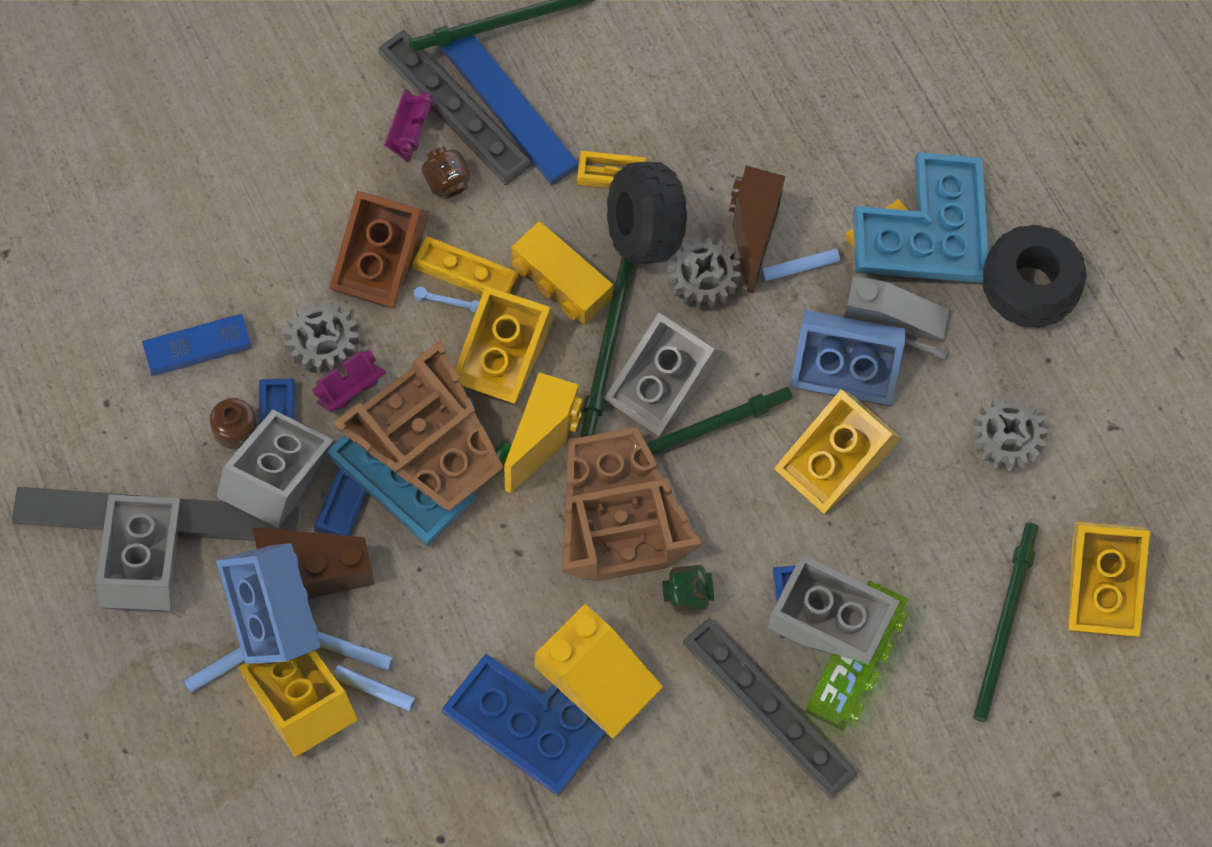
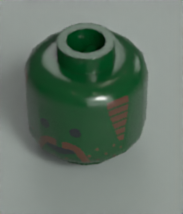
[662,565,714,613]

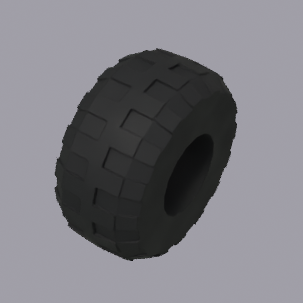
[607,162,687,264]
[982,225,1087,328]

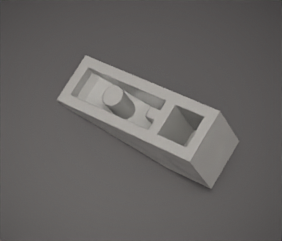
[844,275,949,342]

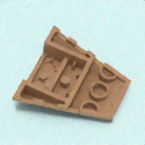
[332,340,503,512]
[562,427,702,581]

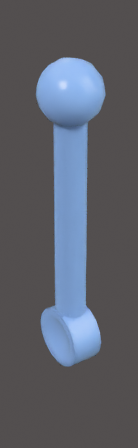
[414,287,480,314]

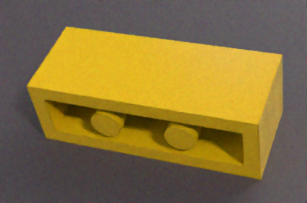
[511,221,613,325]

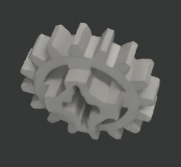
[667,236,741,309]
[283,299,359,374]
[971,395,1048,471]

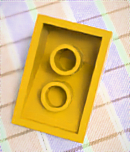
[455,286,554,405]
[504,372,583,493]
[774,389,901,514]
[1068,521,1150,637]
[534,604,663,739]
[238,650,358,757]

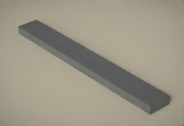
[12,487,299,541]

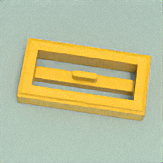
[577,150,646,188]

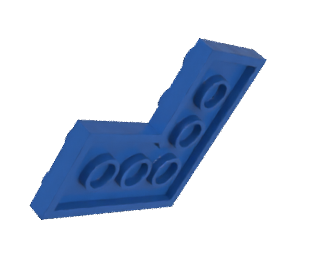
[442,653,607,797]

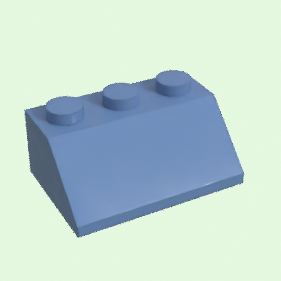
[790,310,905,406]
[216,543,321,664]

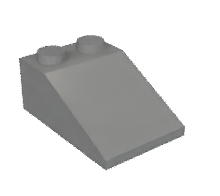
[604,312,724,437]
[216,410,334,528]
[95,495,180,611]
[768,554,900,664]

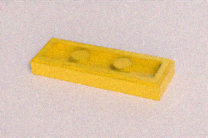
[412,235,519,296]

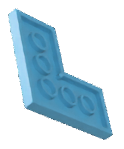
[853,152,988,283]
[327,399,476,547]

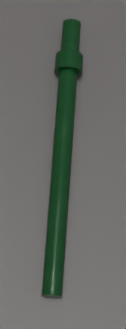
[409,0,595,52]
[580,257,634,437]
[646,387,793,455]
[973,522,1039,722]

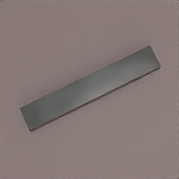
[378,29,531,186]
[683,617,858,799]

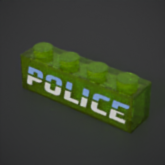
[805,580,910,731]

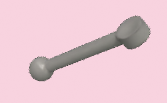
[904,338,948,359]

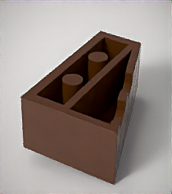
[252,527,374,599]

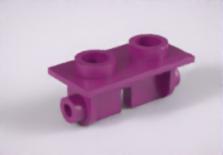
[384,89,434,163]
[312,350,386,412]

